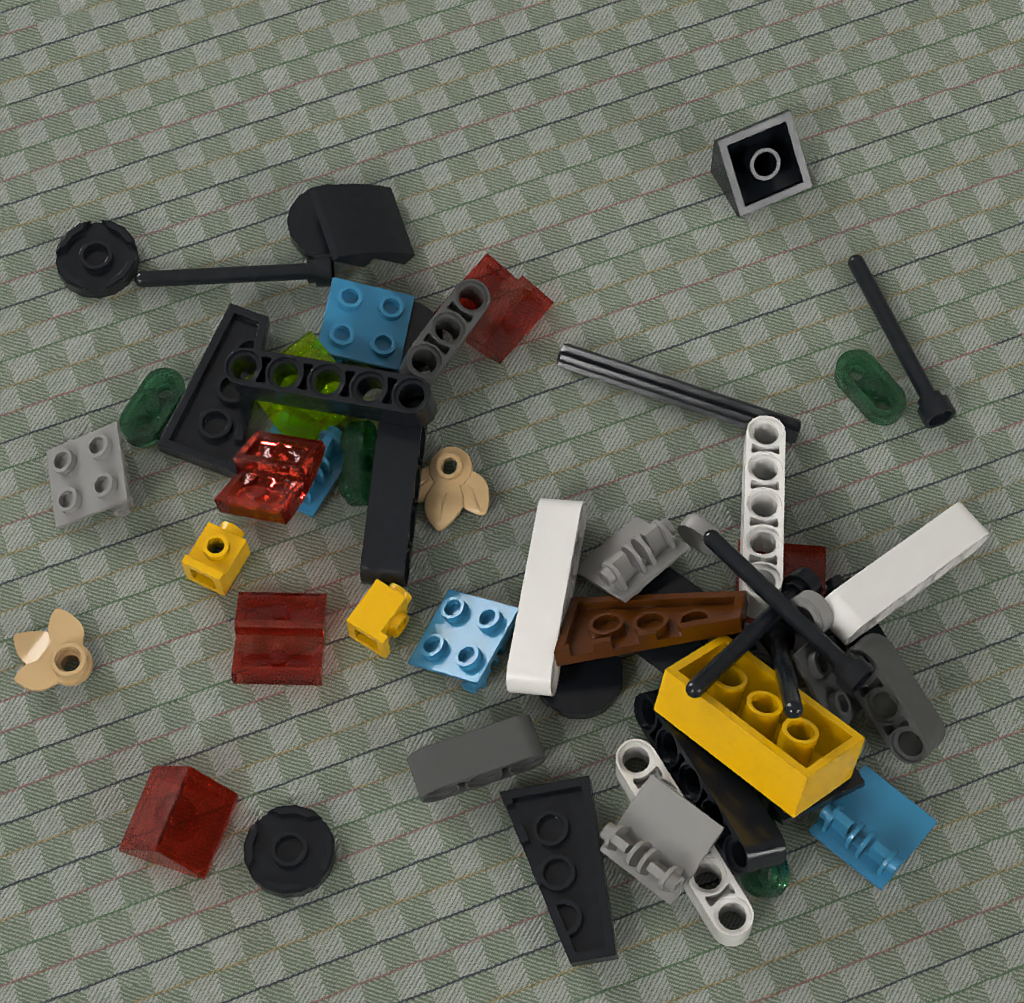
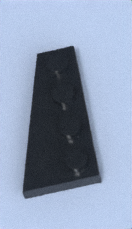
[157,303,270,481]
[499,775,619,967]

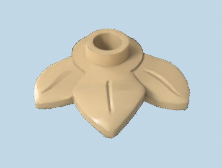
[418,446,490,532]
[13,608,94,692]

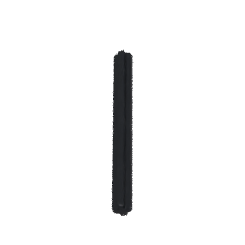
[557,343,802,444]

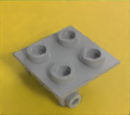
[46,421,134,529]
[577,516,690,603]
[600,774,725,906]

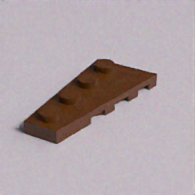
[554,590,749,666]

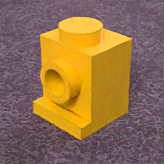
[181,521,250,597]
[346,579,412,659]

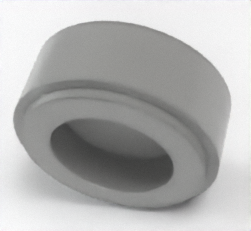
[677,514,721,555]
[790,590,833,632]

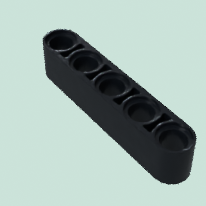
[224,348,437,427]
[360,383,430,587]
[634,689,786,876]

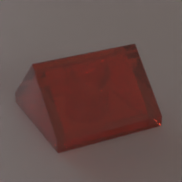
[119,766,239,880]

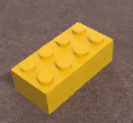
[653,635,865,818]

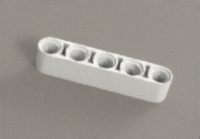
[739,415,786,619]
[506,498,586,696]
[824,502,990,646]
[615,738,754,947]

